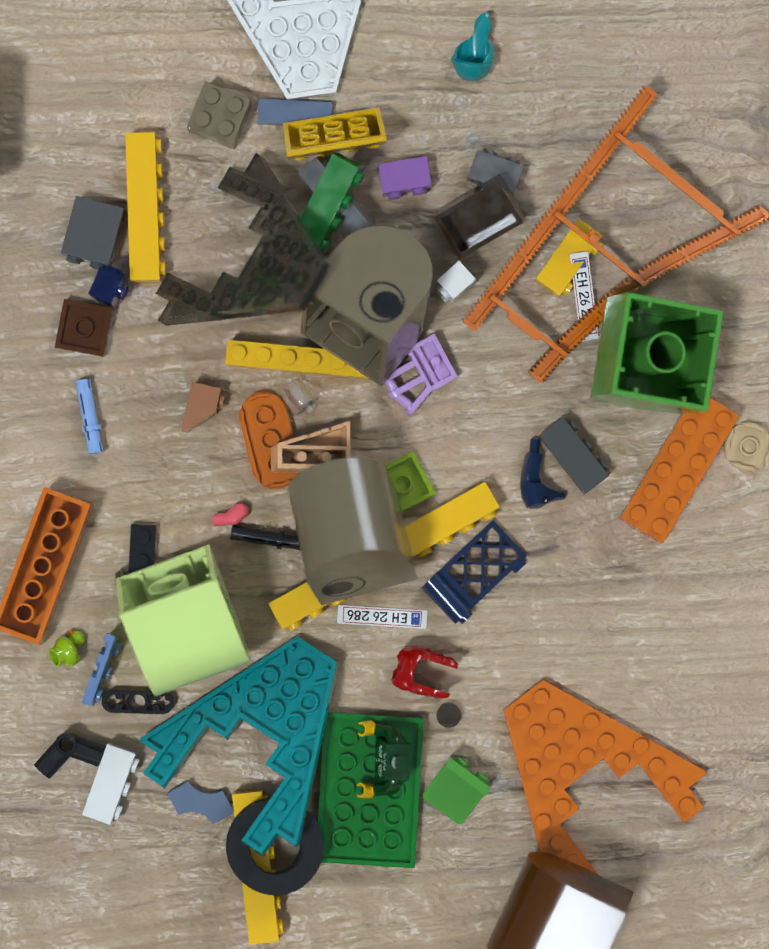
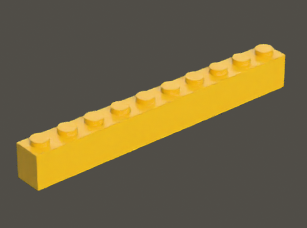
[268,482,500,631]

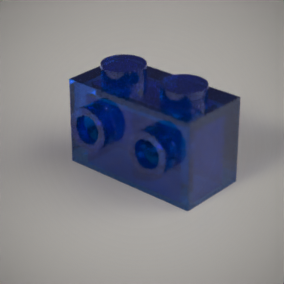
[88,265,129,309]

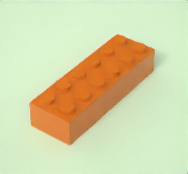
[618,398,740,544]
[0,487,94,645]

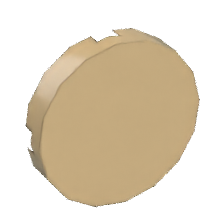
[724,422,769,472]

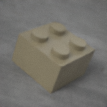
[187,81,252,150]

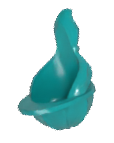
[451,12,494,82]

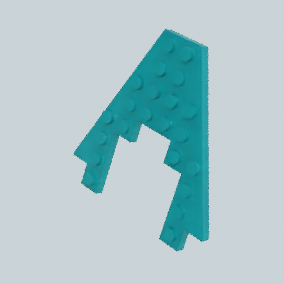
[139,636,339,856]

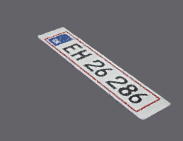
[570,251,599,341]
[337,605,428,629]

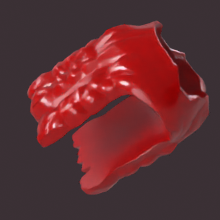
[391,646,459,699]

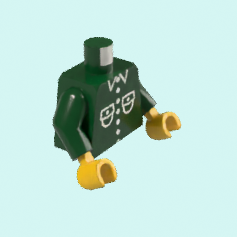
[357,720,410,798]

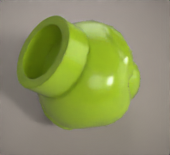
[49,630,85,667]

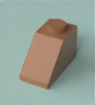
[181,382,226,433]

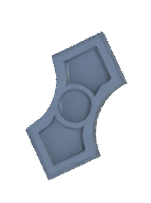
[167,781,234,824]

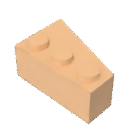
[271,421,351,473]

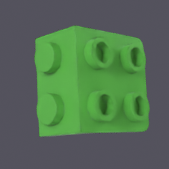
[423,756,491,824]

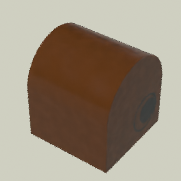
[487,852,634,949]

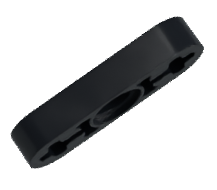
[101,690,174,714]

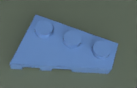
[82,633,122,706]

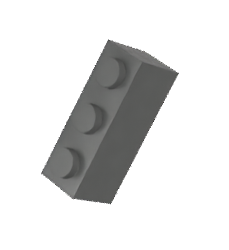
[538,417,609,495]

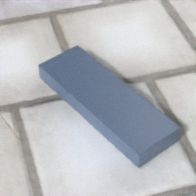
[258,99,333,126]

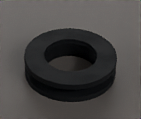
[226,798,324,895]

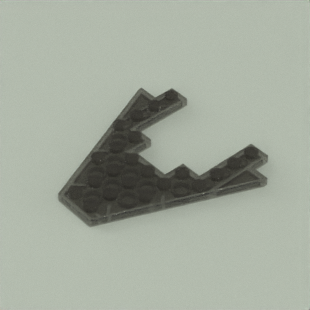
[155,153,331,326]

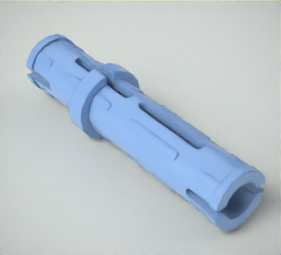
[75,379,104,455]

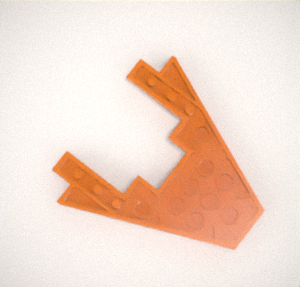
[503,680,707,874]

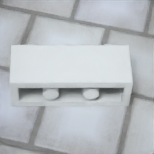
[82,743,140,825]

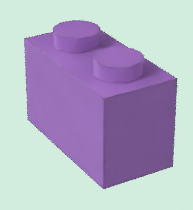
[378,156,432,200]

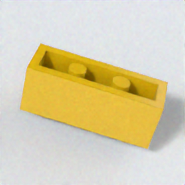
[535,219,603,299]

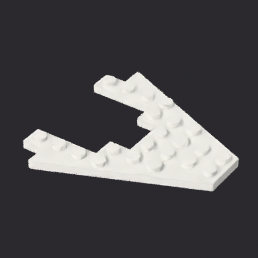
[227,0,362,100]

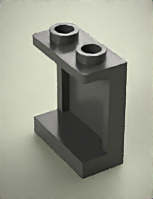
[61,196,126,271]

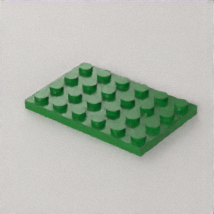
[318,712,424,868]

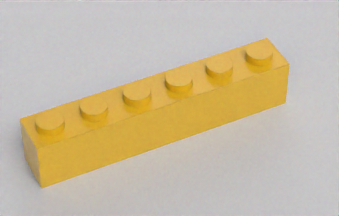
[125,132,166,284]
[225,340,370,380]
[232,789,284,945]

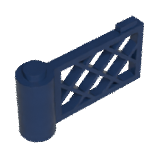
[421,521,527,624]

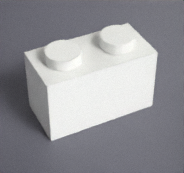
[436,261,476,304]

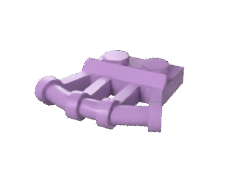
[385,333,458,416]

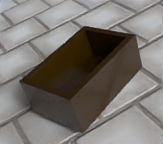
[434,174,526,259]

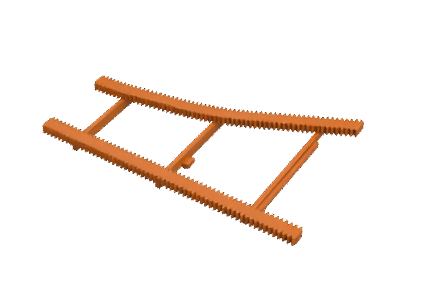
[462,86,769,383]

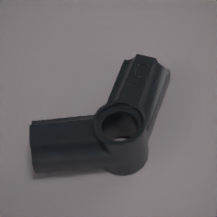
[34,732,106,779]

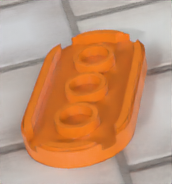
[239,392,299,489]

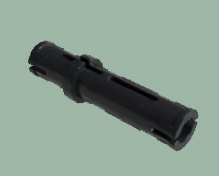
[230,525,300,550]

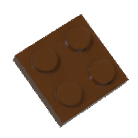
[55,299,113,357]

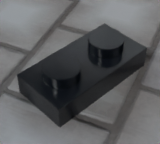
[128,524,157,574]

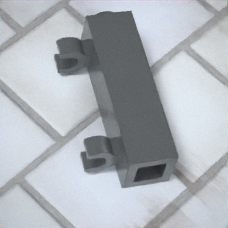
[298,156,378,236]

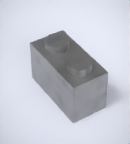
[467,148,524,196]

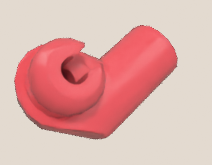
[212,503,249,526]

